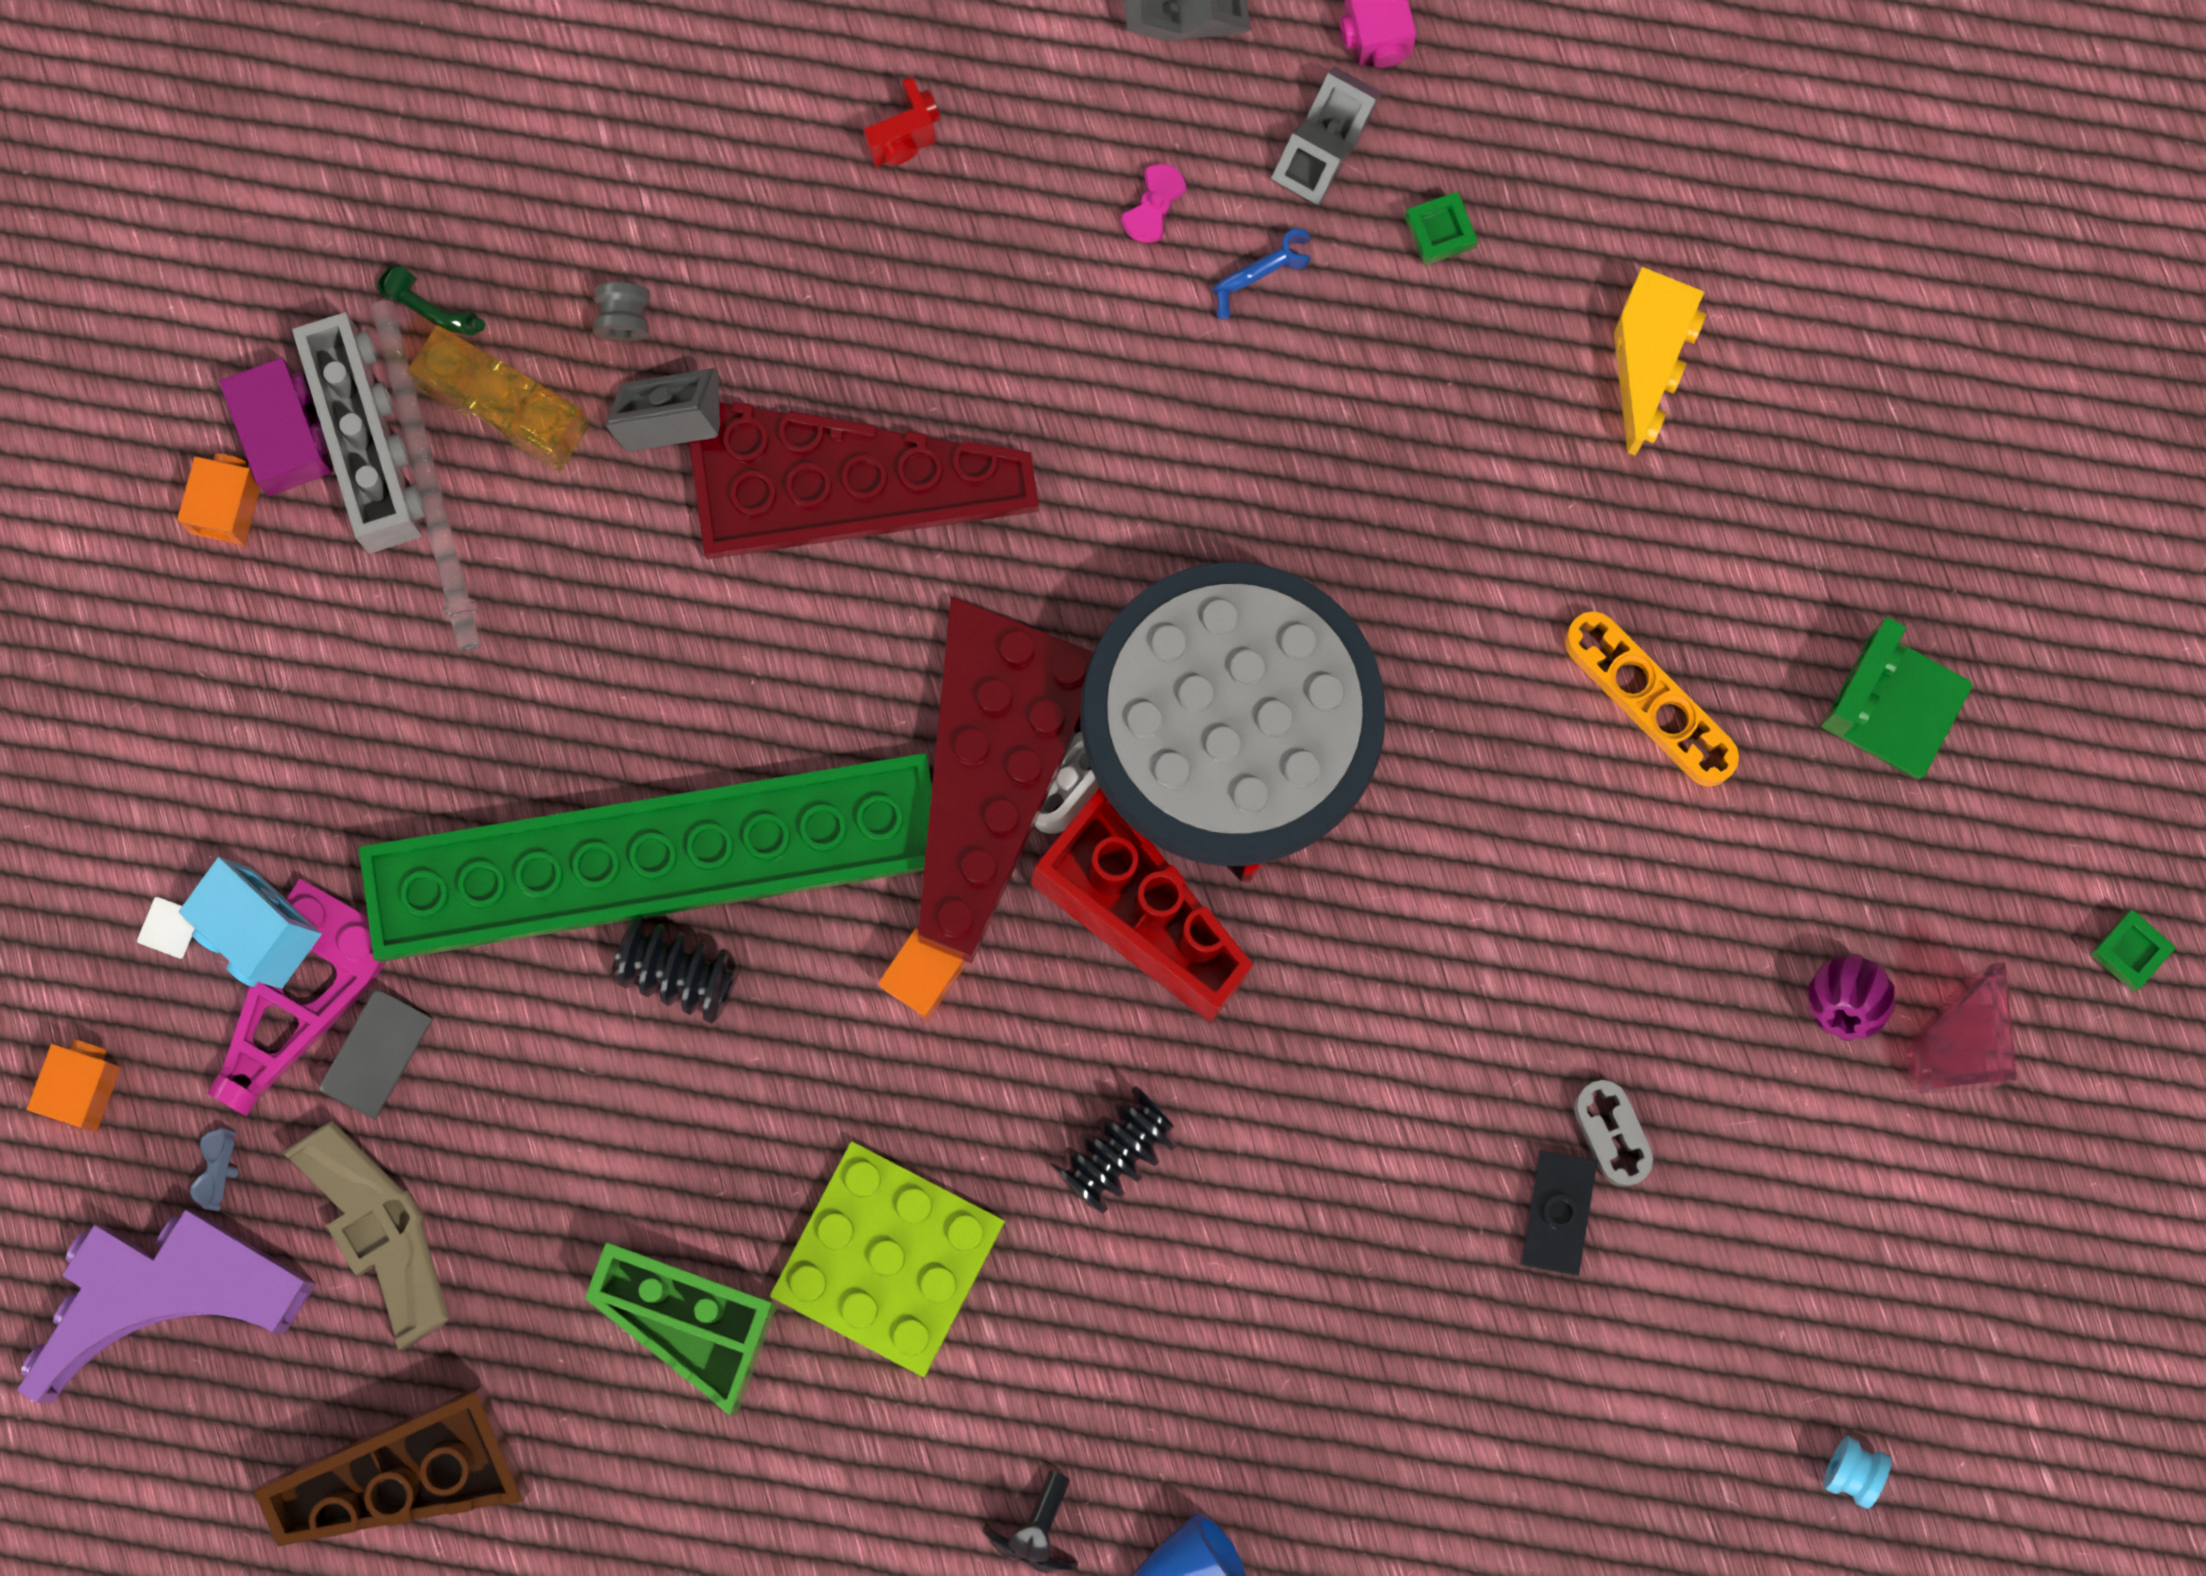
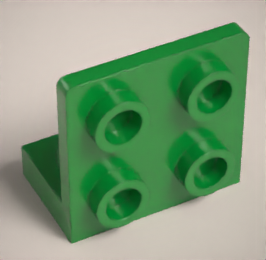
[1820,616,1973,780]

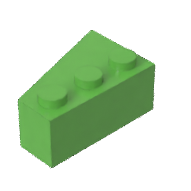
[585,1242,778,1416]

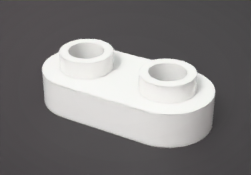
[1035,731,1099,834]

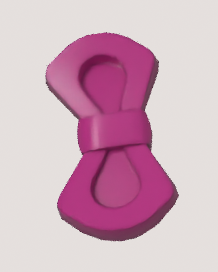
[1120,164,1187,243]

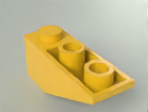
[1614,267,1707,456]

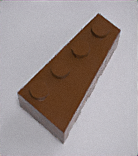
[253,1384,530,1547]

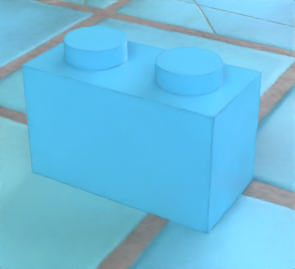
[178,857,322,989]

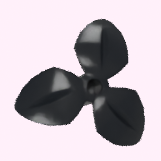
[982,1471,1078,1574]

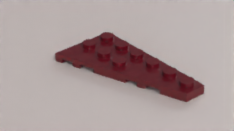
[689,401,1039,559]
[918,597,1093,963]

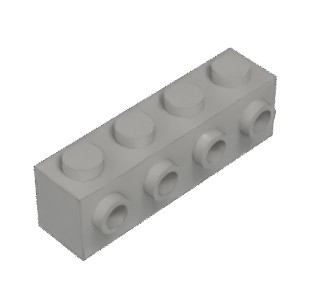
[292,312,426,554]

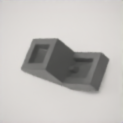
[1124,0,1250,42]
[1271,66,1382,205]

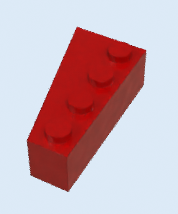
[1030,787,1253,1024]

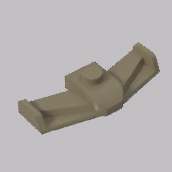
[282,1120,450,1351]

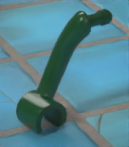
[377,266,485,336]

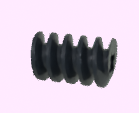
[611,915,741,1023]
[1050,1085,1177,1213]

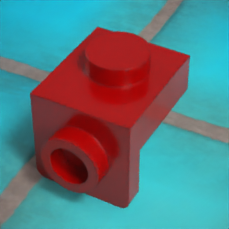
[863,76,940,167]

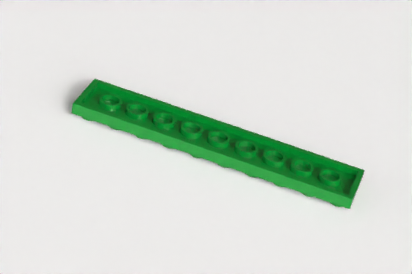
[358,753,932,963]

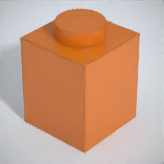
[177,453,260,546]
[26,1039,121,1132]

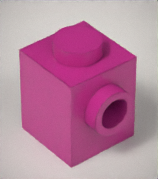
[1340,0,1417,68]

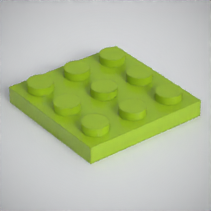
[769,1141,1005,1378]

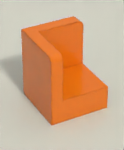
[879,928,966,1022]

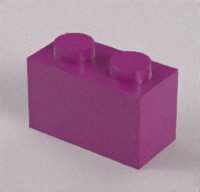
[219,357,332,497]

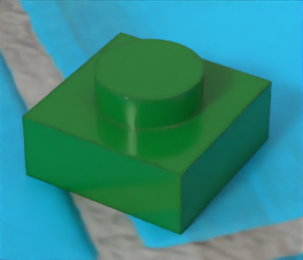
[1404,191,1478,266]
[2089,909,2176,992]

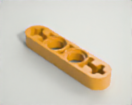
[1564,611,1739,787]

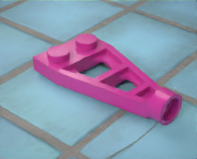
[207,878,386,1116]

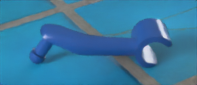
[1212,228,1311,320]

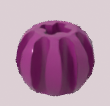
[1808,954,1895,1041]

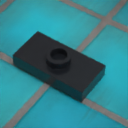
[1519,1150,1597,1276]

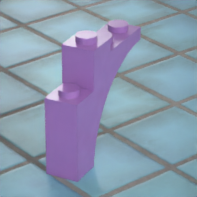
[17,1210,316,1403]

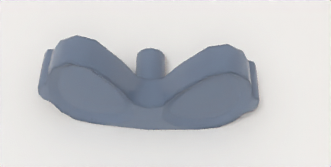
[190,1128,239,1211]

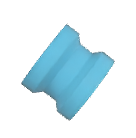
[1823,1436,1892,1509]

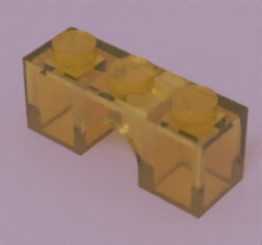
[407,325,589,473]

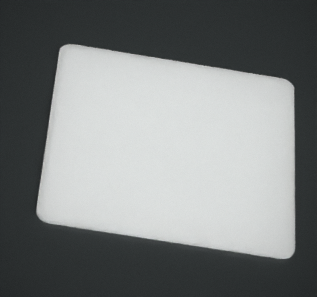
[137,897,195,959]

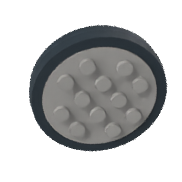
[1080,562,1385,866]

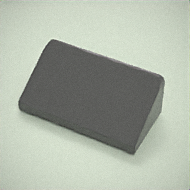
[606,368,720,451]
[319,988,433,1120]

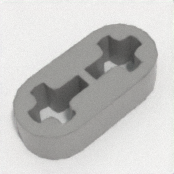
[1573,1080,1653,1187]

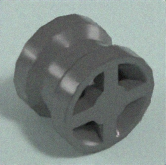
[592,282,650,342]

